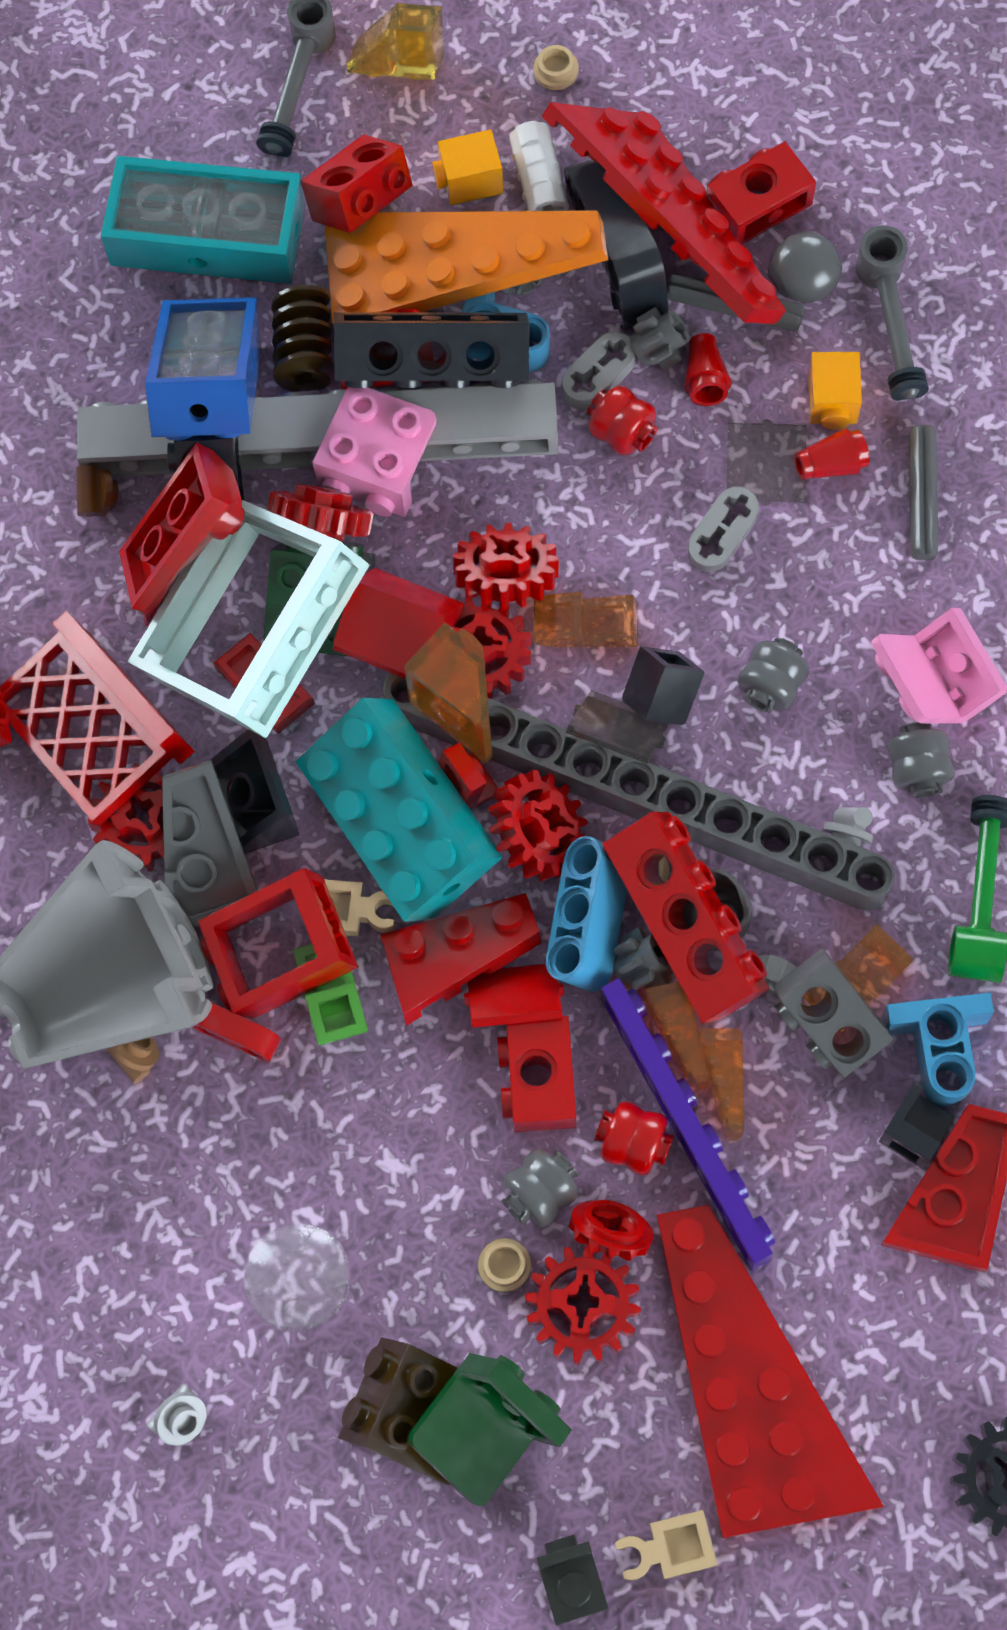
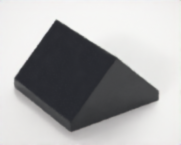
[210,729,300,854]

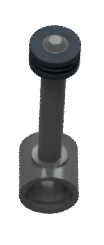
[256,0,336,157]
[856,225,929,401]

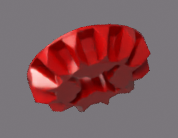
[568,1200,654,1261]

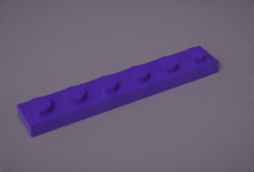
[600,978,775,1271]

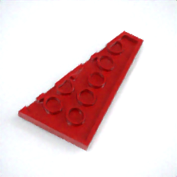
[541,102,787,324]
[656,1205,884,1539]

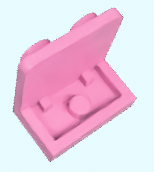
[312,387,436,517]
[871,608,1007,724]

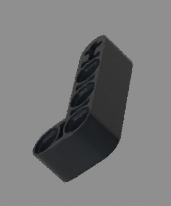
[563,159,668,331]

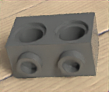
[774,948,894,1078]

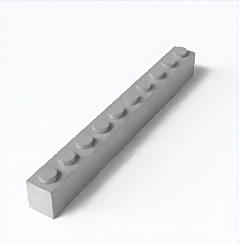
[77,380,558,477]

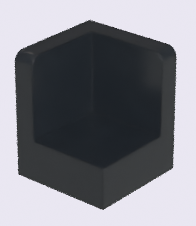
[622,646,705,725]
[879,1081,954,1170]

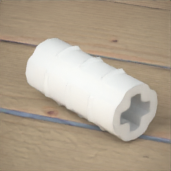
[509,121,569,211]

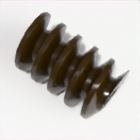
[271,285,333,392]

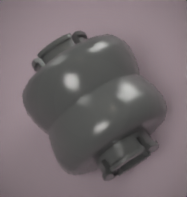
[737,638,809,713]
[887,722,955,798]
[502,1149,579,1227]

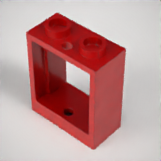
[198,868,359,1019]

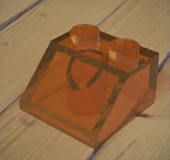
[404,622,492,764]

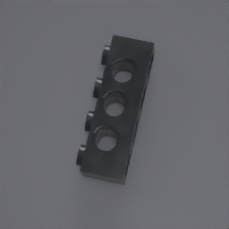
[334,312,530,388]

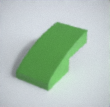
[292,944,369,1046]

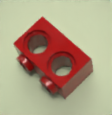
[300,134,413,233]

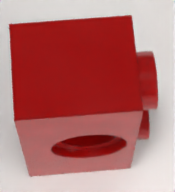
[706,141,816,245]
[497,1016,576,1133]

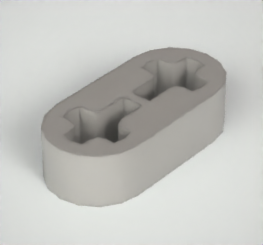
[562,331,636,410]
[688,487,759,572]

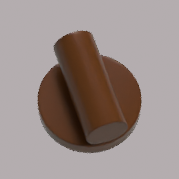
[76,465,119,517]

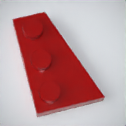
[380,893,542,1026]
[881,1103,1007,1273]

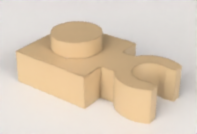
[324,879,395,937]
[615,1510,718,1580]

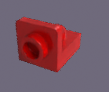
[438,742,499,810]

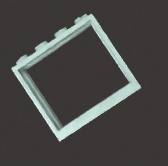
[127,500,369,738]

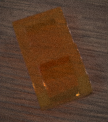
[534,591,638,647]
[803,924,916,1033]

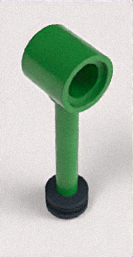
[948,795,1007,983]

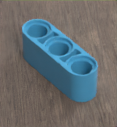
[546,836,627,992]

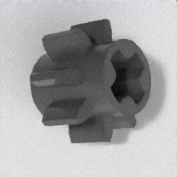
[630,307,690,370]
[614,926,674,994]

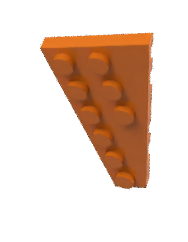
[324,211,608,326]

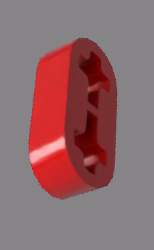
[191,1003,282,1063]

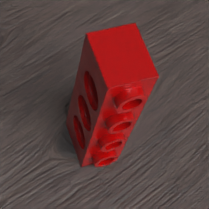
[602,812,770,1024]

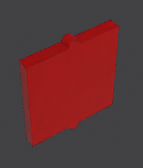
[464,964,564,1028]

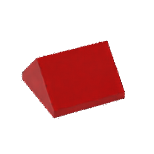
[333,568,464,686]

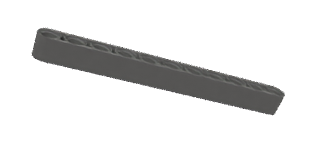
[382,672,895,910]

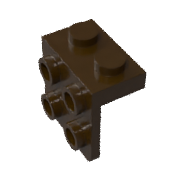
[338,1337,458,1485]

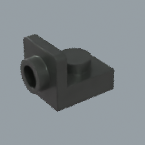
[536,1535,609,1626]

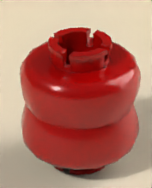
[586,385,658,455]
[594,1101,675,1175]

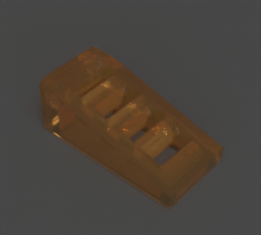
[645,982,709,1093]
[698,1028,744,1141]

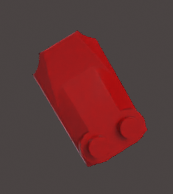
[119,442,245,627]

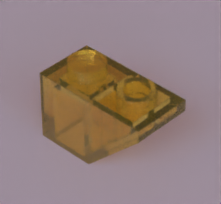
[347,3,445,80]

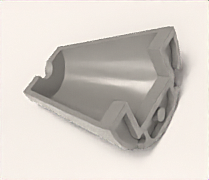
[0,840,213,1069]

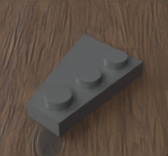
[162,759,258,927]

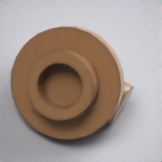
[106,1037,159,1084]

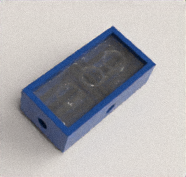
[145,297,261,441]

